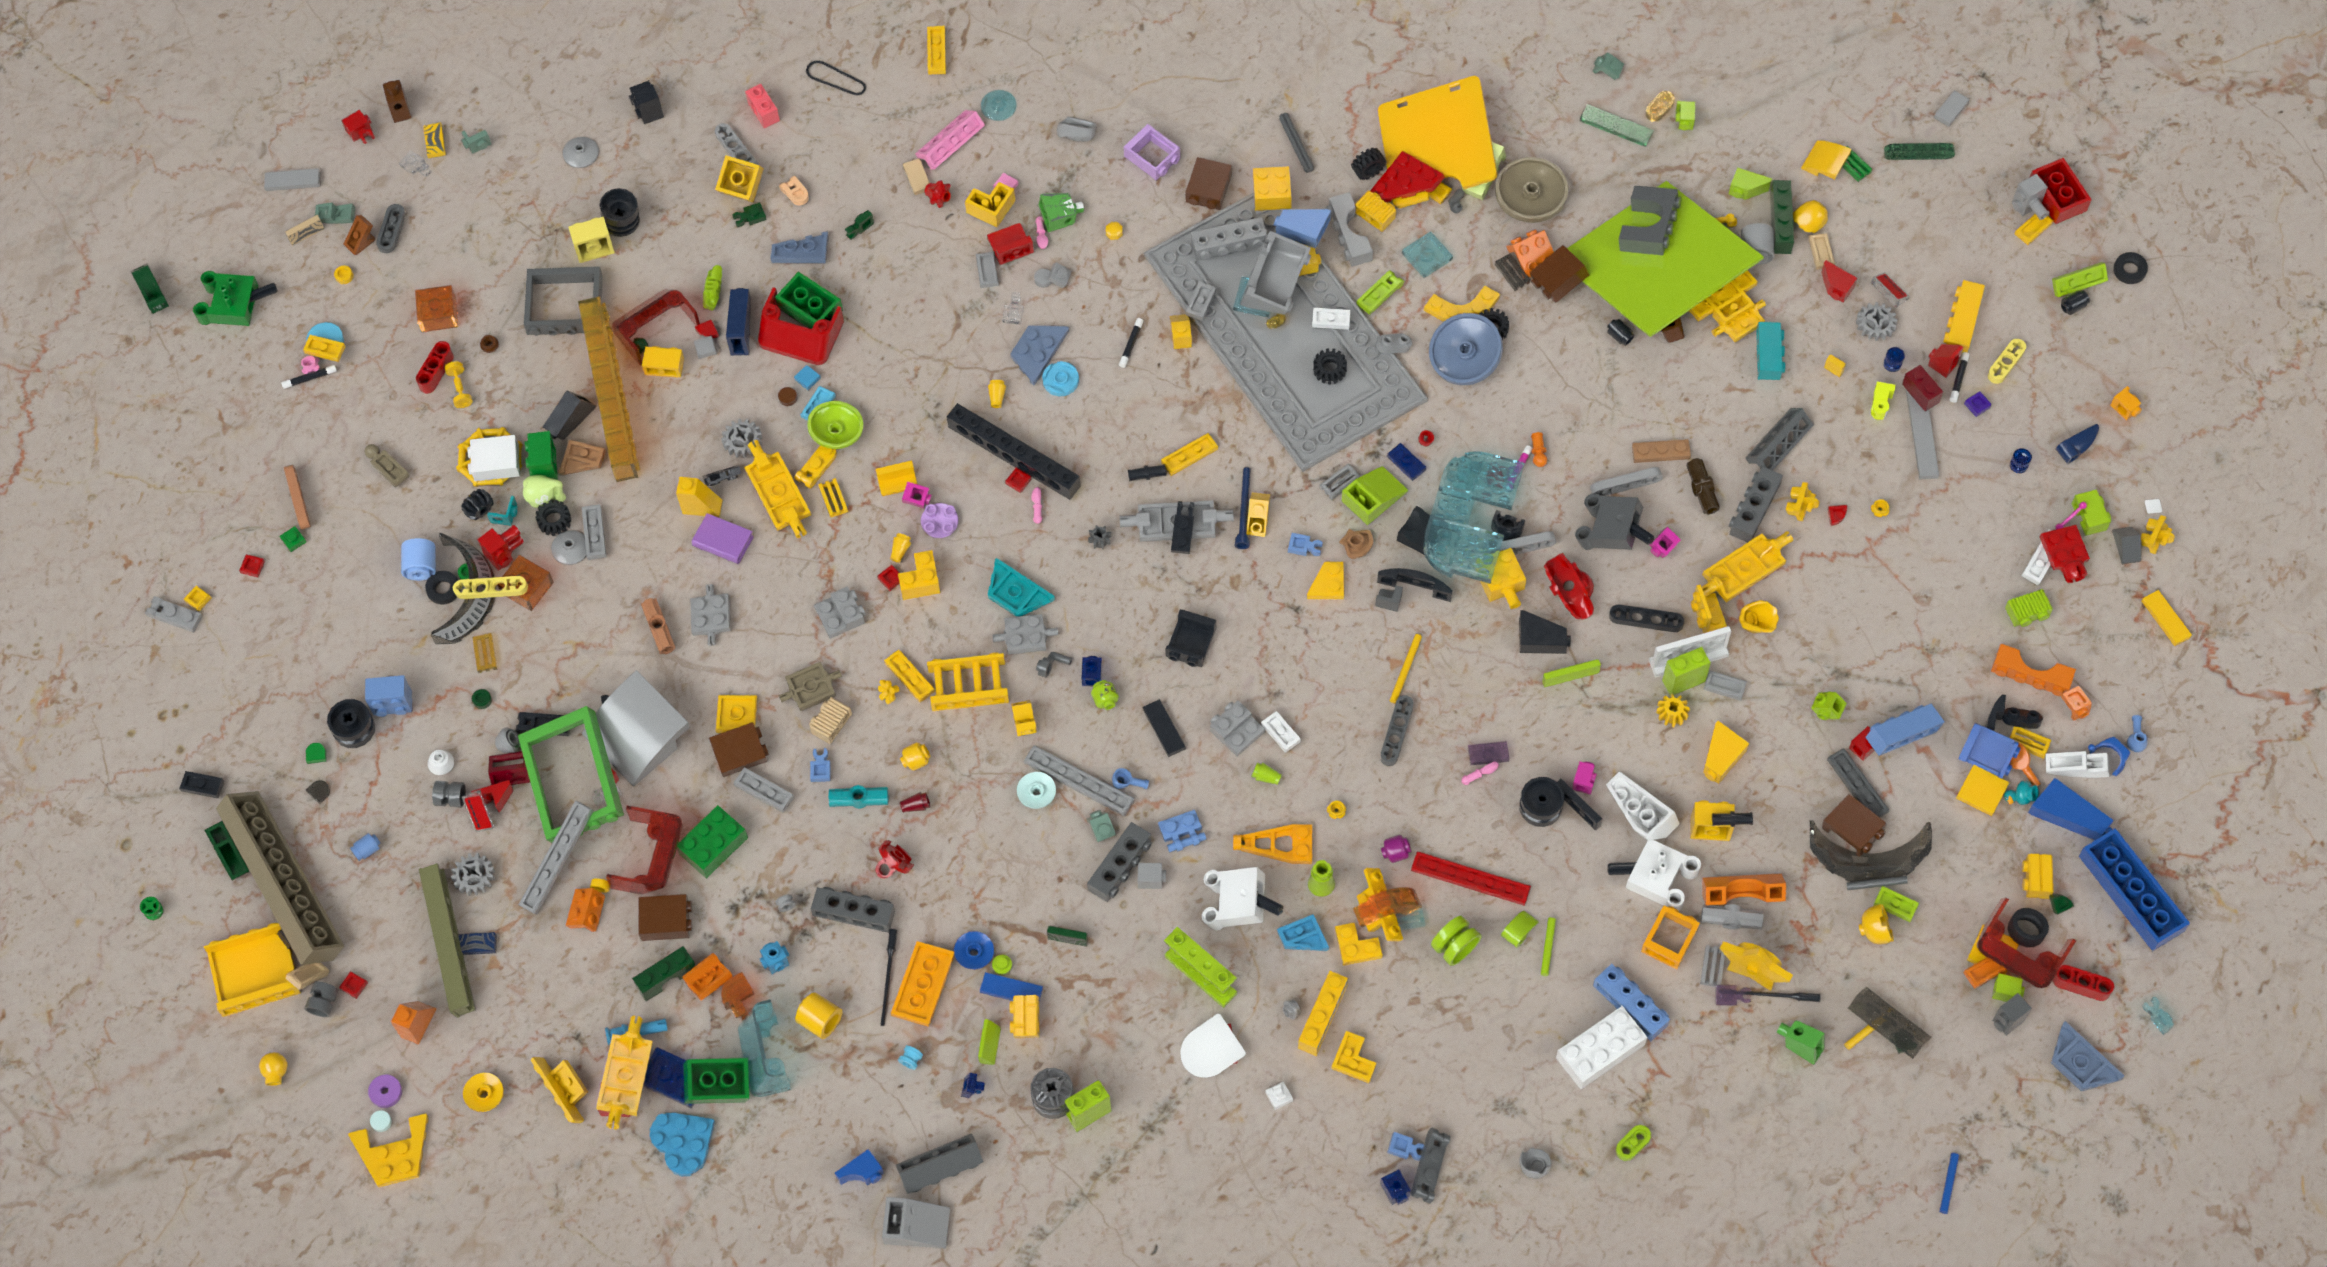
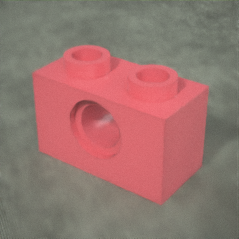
[745,84,780,129]

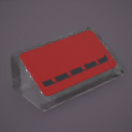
[1871,272,1910,308]
[462,790,494,832]

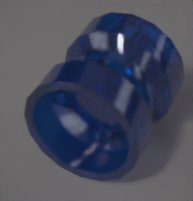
[1883,347,1905,372]
[2009,448,2032,474]

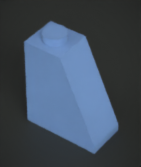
[1274,209,1331,249]

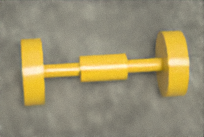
[445,361,473,408]

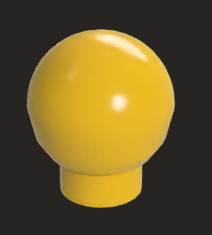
[259,1052,288,1086]

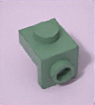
[1593,52,1624,80]
[461,130,491,154]
[1087,810,1116,842]

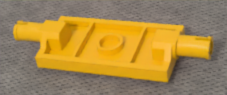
[744,440,811,538]

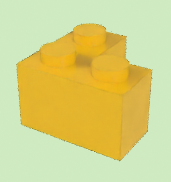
[965,182,1016,228]
[898,550,940,600]

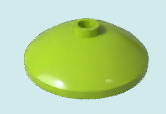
[807,401,863,449]

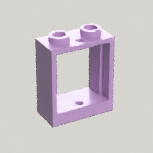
[1124,124,1180,180]

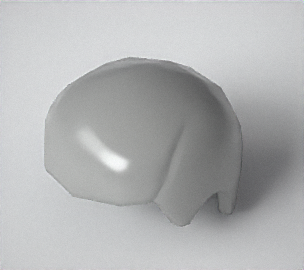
[1519,1148,1551,1179]

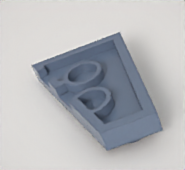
[770,231,828,263]

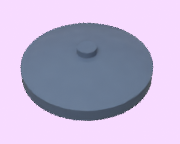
[1429,313,1503,385]

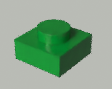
[279,526,306,552]

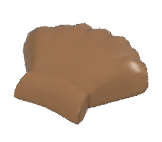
[1339,529,1373,559]

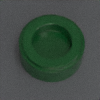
[472,689,492,709]

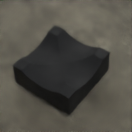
[1396,506,1449,558]

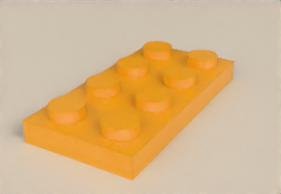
[891,941,955,1027]

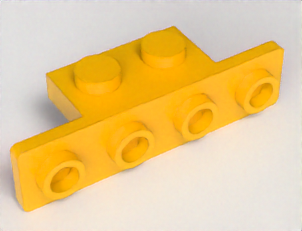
[1357,868,1403,941]
[531,1057,588,1123]

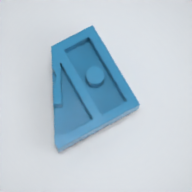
[1277,914,1329,951]

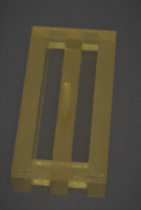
[472,633,498,673]

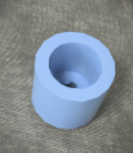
[401,538,436,581]

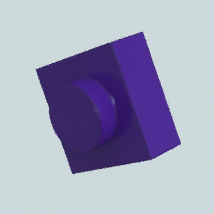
[1964,391,1992,417]

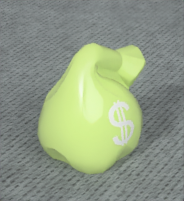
[523,475,566,508]

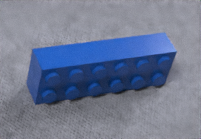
[2078,828,2190,952]

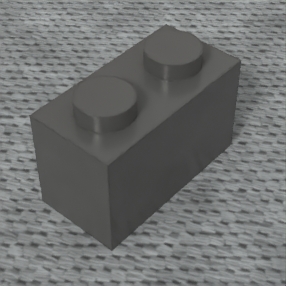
[1992,993,2032,1036]

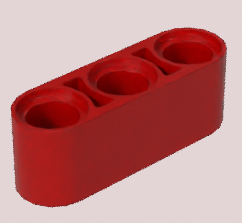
[416,341,454,394]
[2052,965,2114,1001]

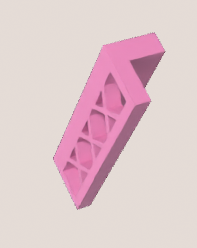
[915,110,985,169]

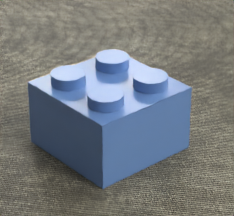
[365,675,412,717]

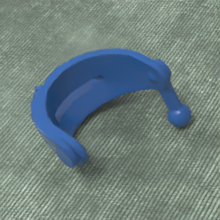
[2088,736,2130,776]

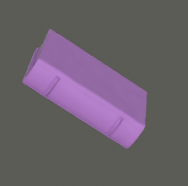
[692,513,754,564]

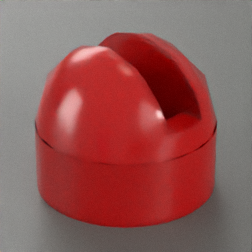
[1418,430,1434,447]

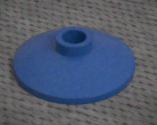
[954,931,994,970]

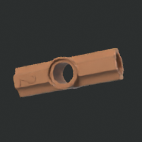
[641,598,676,655]

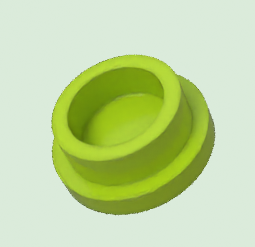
[992,955,1012,975]

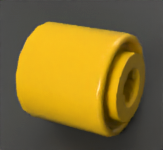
[795,992,843,1040]

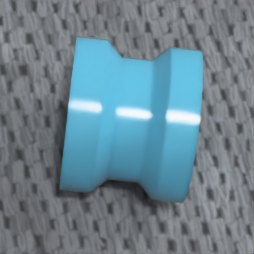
[898,1045,923,1070]

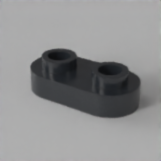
[2002,707,2043,729]

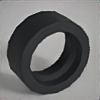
[2007,908,2049,948]

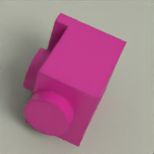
[902,482,932,508]
[1649,527,1681,558]
[1572,761,1597,795]

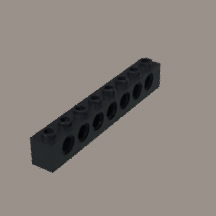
[947,403,1081,500]

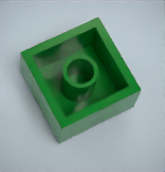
[525,431,558,480]

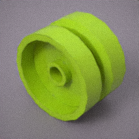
[1431,915,1482,966]

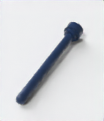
[1234,467,1250,549]

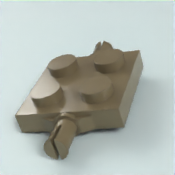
[779,662,842,711]

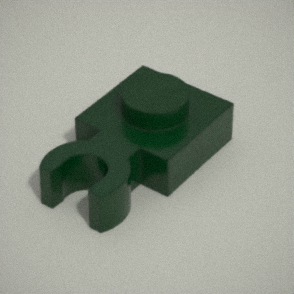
[732,202,767,227]
[845,210,874,240]

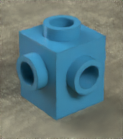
[759,941,790,974]

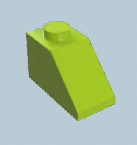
[1729,167,1772,200]

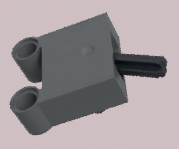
[1575,493,1654,550]

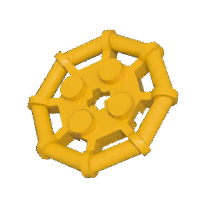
[456,427,523,487]

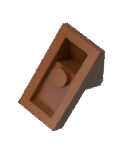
[343,215,376,255]

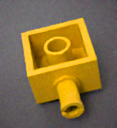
[1475,548,1526,609]

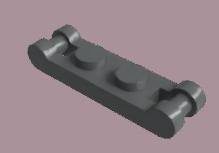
[1411,1127,1451,1204]

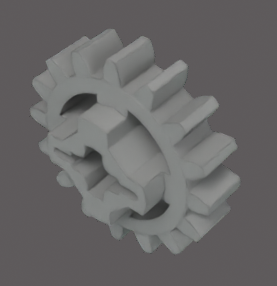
[1856,302,1897,341]
[721,419,763,458]
[451,853,495,896]

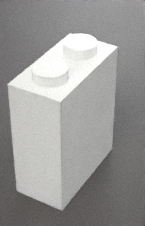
[467,435,520,481]

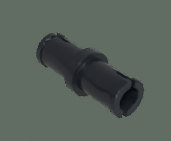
[1128,464,1167,482]
[1712,811,1753,827]

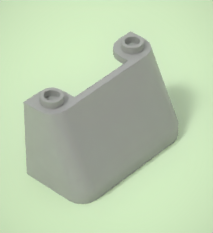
[1240,231,1311,315]

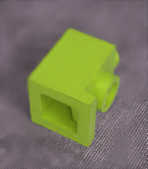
[1675,101,1695,130]

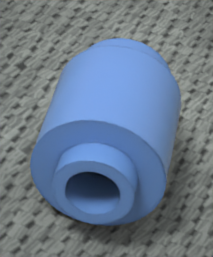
[350,833,381,861]

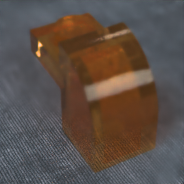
[721,972,754,1022]

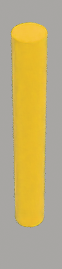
[1844,1008,1895,1050]

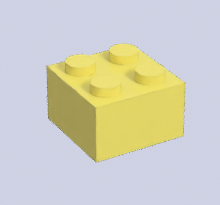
[568,216,615,263]

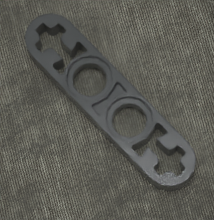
[1380,695,1414,766]

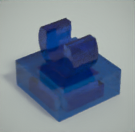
[961,1072,985,1098]

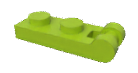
[1357,270,1405,315]

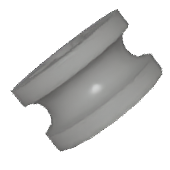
[775,894,795,912]

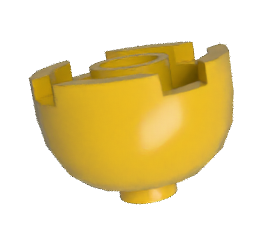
[1859,904,1894,945]

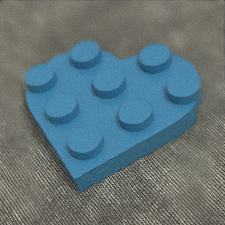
[650,1113,715,1177]

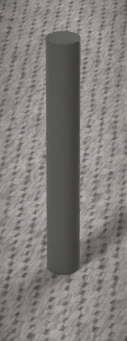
[1847,876,1908,890]

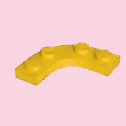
[1424,285,1500,322]

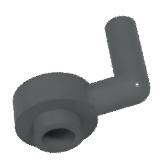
[1036,652,1072,678]

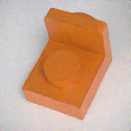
[2061,686,2092,721]

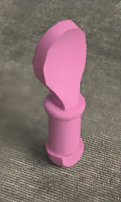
[1035,216,1048,249]
[1031,487,1042,524]
[1461,761,1499,785]

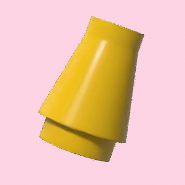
[988,380,1006,408]
[890,533,911,563]

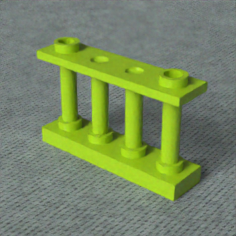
[1164,926,1237,1008]

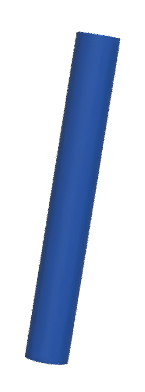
[1939,1153,1959,1214]

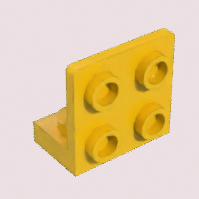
[1691,584,1727,633]

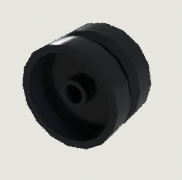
[327,699,375,748]
[1519,777,1564,827]

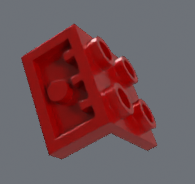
[987,223,1034,265]

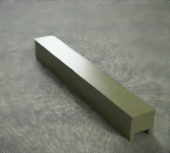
[419,863,476,1018]

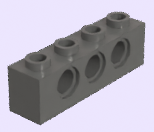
[1729,466,1783,543]
[1087,822,1152,902]
[811,887,895,933]

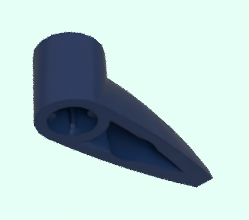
[2055,424,2099,464]

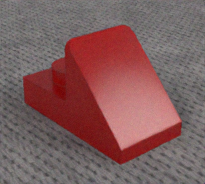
[471,780,513,813]

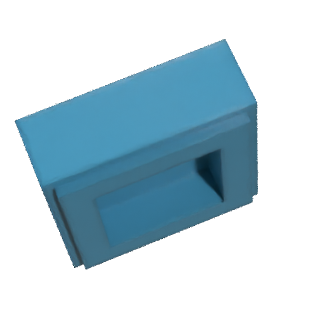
[794,365,821,390]

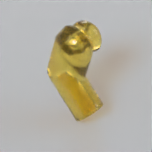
[1266,314,1286,329]

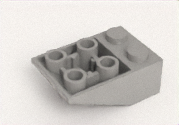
[882,1197,950,1249]

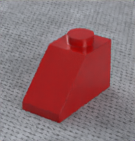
[1821,260,1857,303]
[1928,344,1963,378]

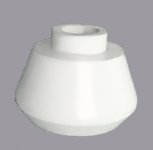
[427,750,454,775]

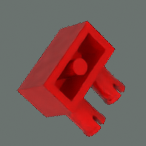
[477,525,524,571]

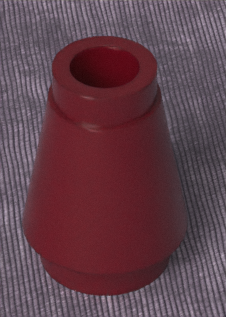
[900,792,930,813]

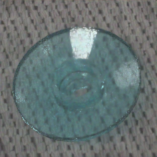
[981,90,1016,121]

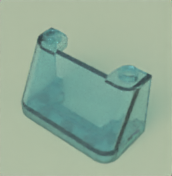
[738,999,792,1097]

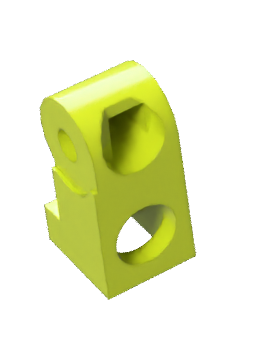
[1871,381,1895,420]

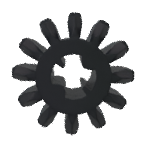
[461,489,494,520]

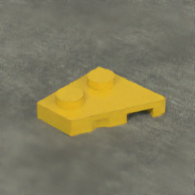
[1307,562,1344,599]

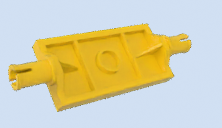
[1702,531,1793,602]
[596,1016,653,1130]

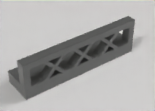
[1745,408,1814,471]

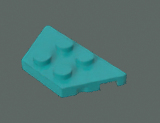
[987,558,1055,617]

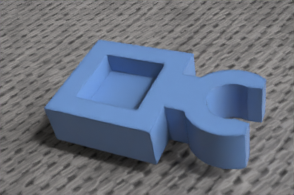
[1288,533,1323,556]
[810,748,831,782]
[1387,1132,1424,1161]

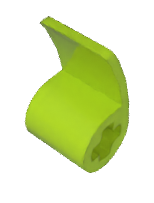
[1501,910,1539,948]

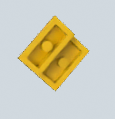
[1801,140,1852,180]

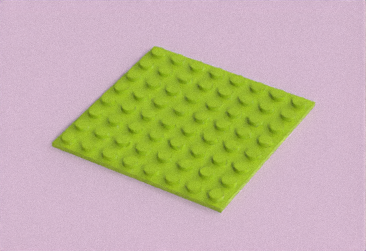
[1567,181,1764,337]

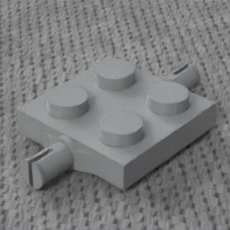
[690,584,731,646]
[992,614,1058,655]

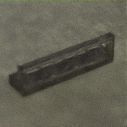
[1848,987,1932,1059]

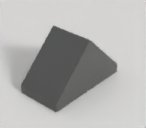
[2112,527,2141,564]

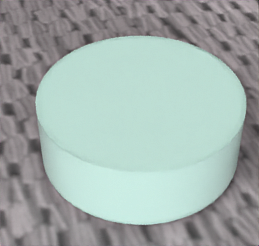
[370,1110,392,1132]

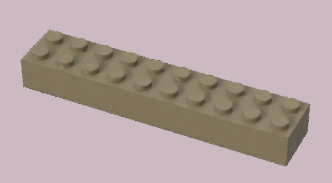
[216,791,344,965]

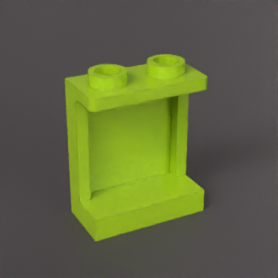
[1065,1080,1111,1132]

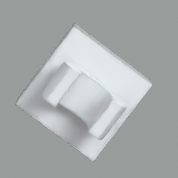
[1266,1081,1293,1110]

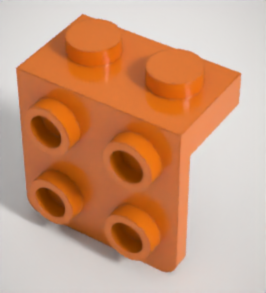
[1506,229,1554,278]

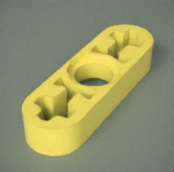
[1988,339,2026,384]

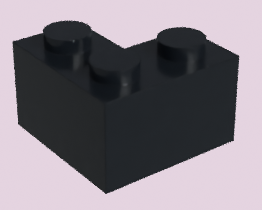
[628,80,664,125]

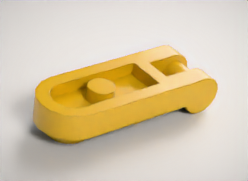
[794,445,837,489]

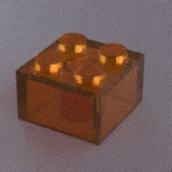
[415,285,458,332]
[497,555,554,611]

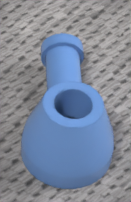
[2127,715,2148,752]
[1112,768,1149,789]

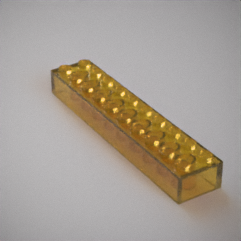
[578,296,641,482]

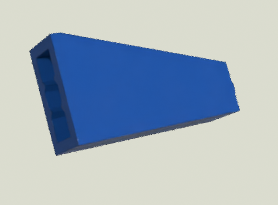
[2028,778,2114,840]

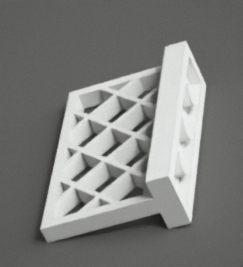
[1649,626,1731,678]

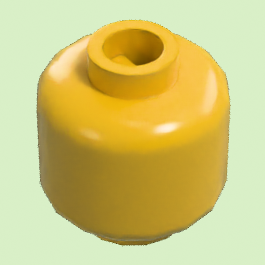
[900,742,931,771]

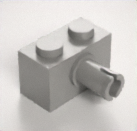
[2012,174,2049,220]

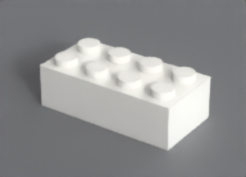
[1556,1006,1647,1090]

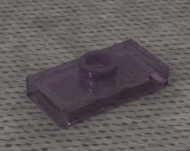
[1468,741,1509,766]

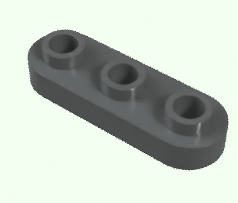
[376,204,406,253]

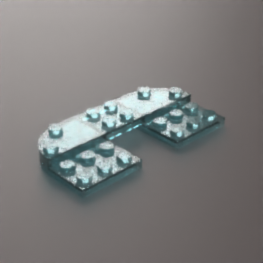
[1423,451,1525,583]

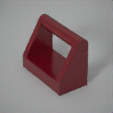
[488,751,530,785]

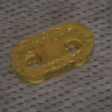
[1645,91,1675,121]

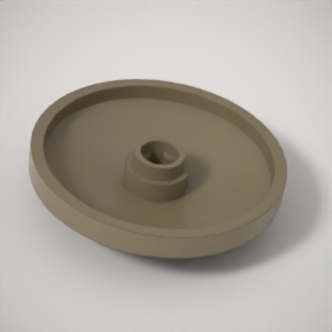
[1495,157,1568,223]

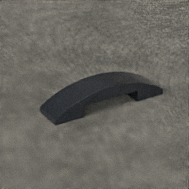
[1377,568,1453,602]

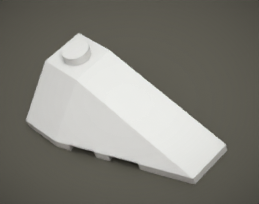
[1606,771,1679,841]

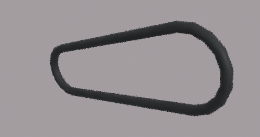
[806,60,866,96]

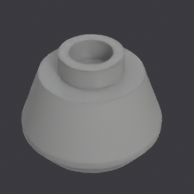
[495,727,520,753]

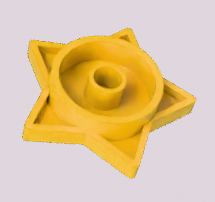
[1720,941,1793,991]

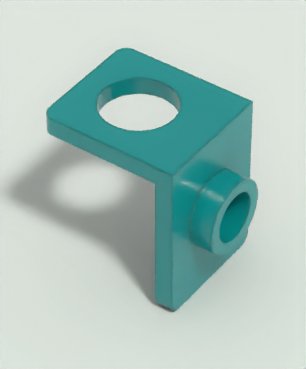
[487,496,518,526]

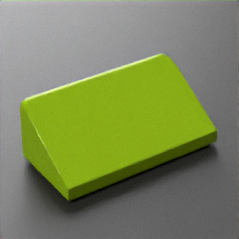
[978,1019,1001,1065]

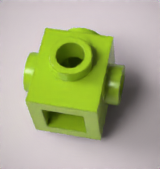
[1811,691,1847,720]

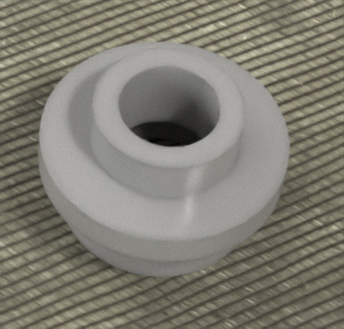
[1283,1000,1301,1020]

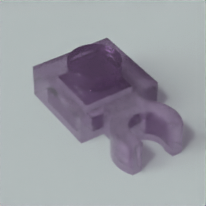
[1715,985,1751,1006]

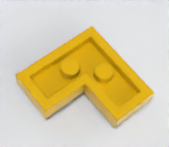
[1335,923,1383,966]
[1331,1031,1377,1083]

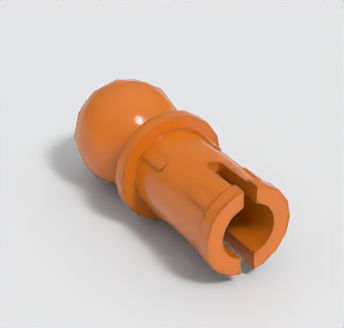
[1531,432,1547,467]

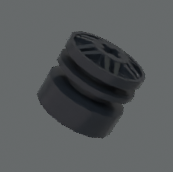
[599,188,640,237]

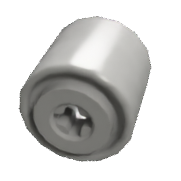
[1741,223,1774,265]

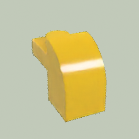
[1011,700,1037,736]

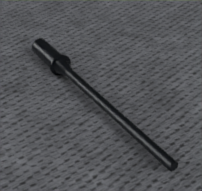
[880,929,897,1026]
[1718,989,1820,1002]

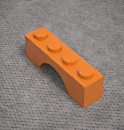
[1991,644,2076,696]
[1702,873,1786,905]

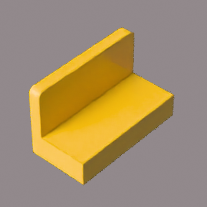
[875,460,918,496]

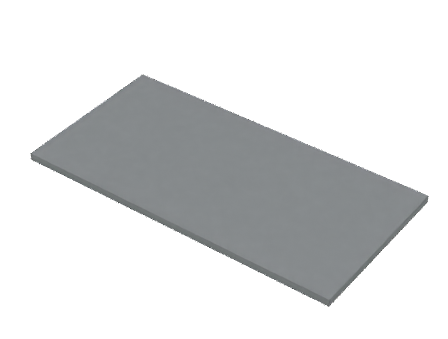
[1144,193,1428,472]

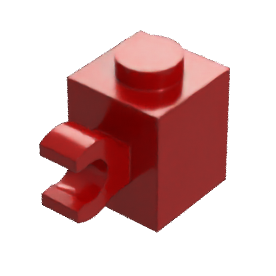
[341,109,375,144]

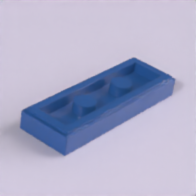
[980,972,1043,1001]

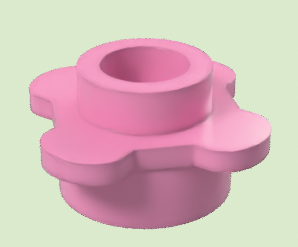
[301,356,320,374]

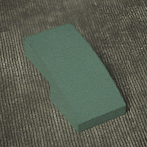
[315,202,355,224]

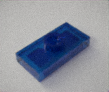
[1387,443,1426,481]

